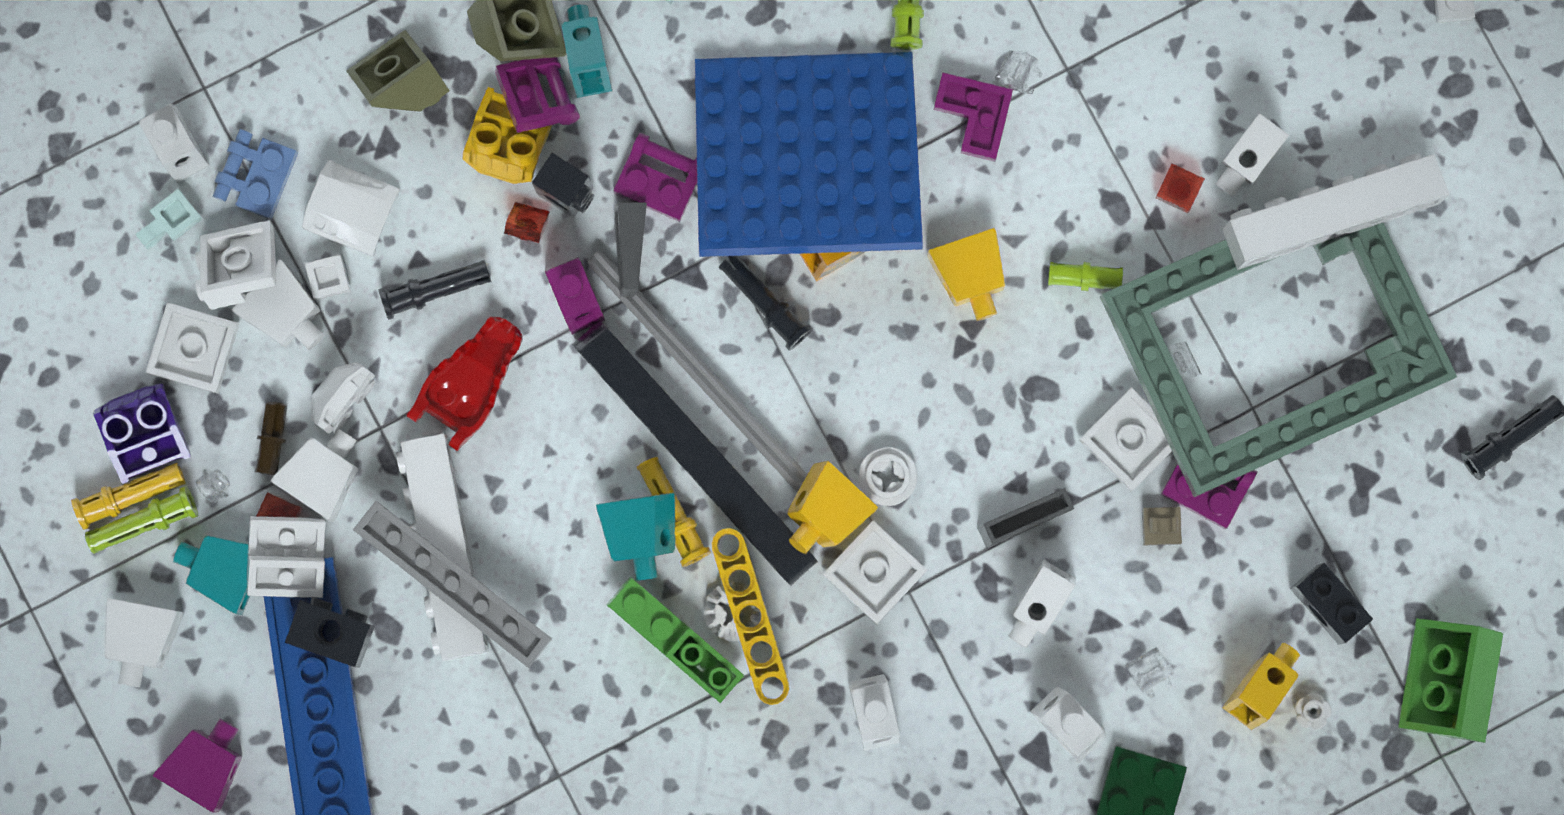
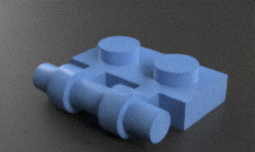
[212,129,298,220]

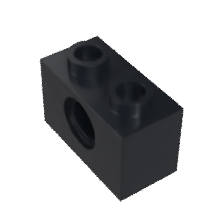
[532,152,595,218]
[1290,563,1373,645]
[285,597,375,668]

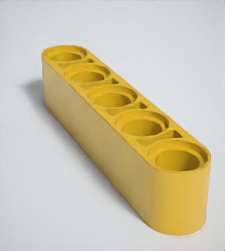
[712,528,790,705]

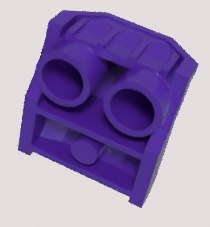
[93,384,191,484]

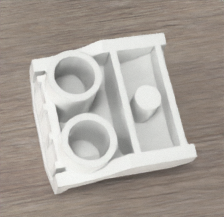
[302,160,400,257]
[311,362,375,434]

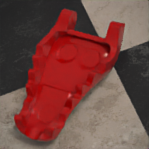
[406,316,523,451]

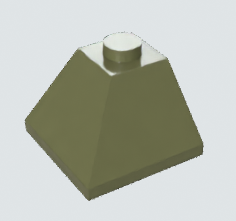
[467,0,567,62]
[346,30,450,112]

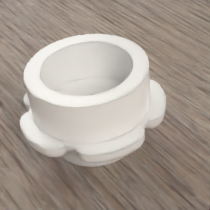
[1295,693,1331,730]

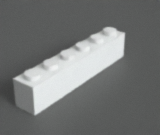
[1222,153,1450,270]
[396,433,489,661]

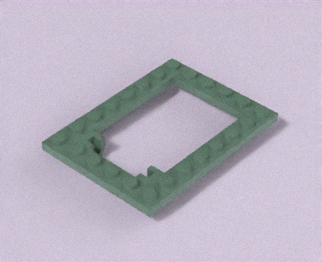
[1100,223,1457,497]

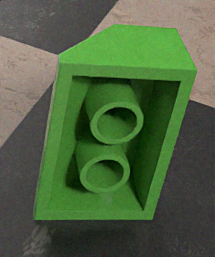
[1398,618,1503,743]

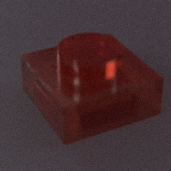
[1155,163,1205,213]
[504,202,550,243]
[256,492,303,518]

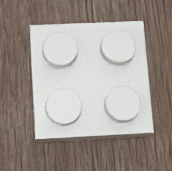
[146,303,239,394]
[1079,387,1172,492]
[823,520,927,625]

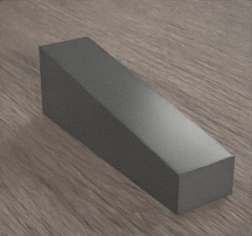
[614,203,647,297]
[977,488,1074,549]

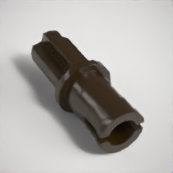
[254,401,287,475]

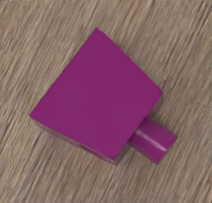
[545,257,606,335]
[153,718,242,813]

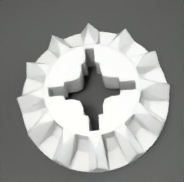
[858,447,917,506]
[704,582,761,641]

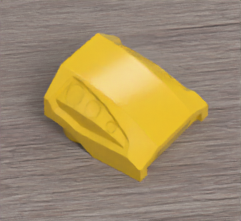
[462,87,552,184]

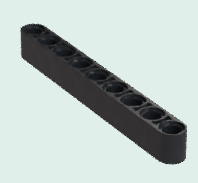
[572,320,818,586]

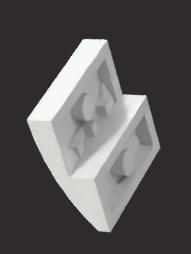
[247,516,325,598]

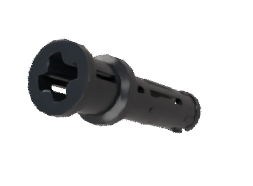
[718,256,813,351]
[378,260,492,320]
[1460,395,1564,480]

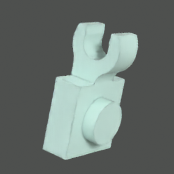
[135,189,202,250]

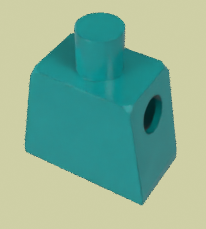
[561,4,612,98]
[596,493,675,581]
[173,535,250,615]

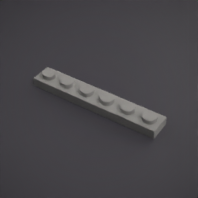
[353,501,552,668]

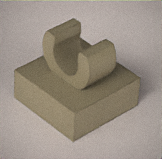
[1142,507,1182,546]

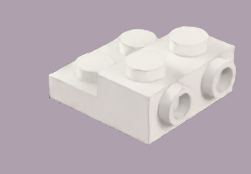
[195,220,276,310]

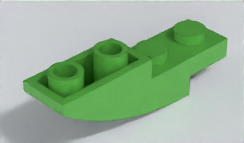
[606,577,744,703]

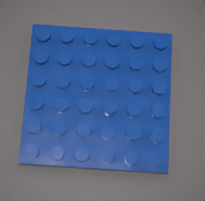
[695,52,923,257]

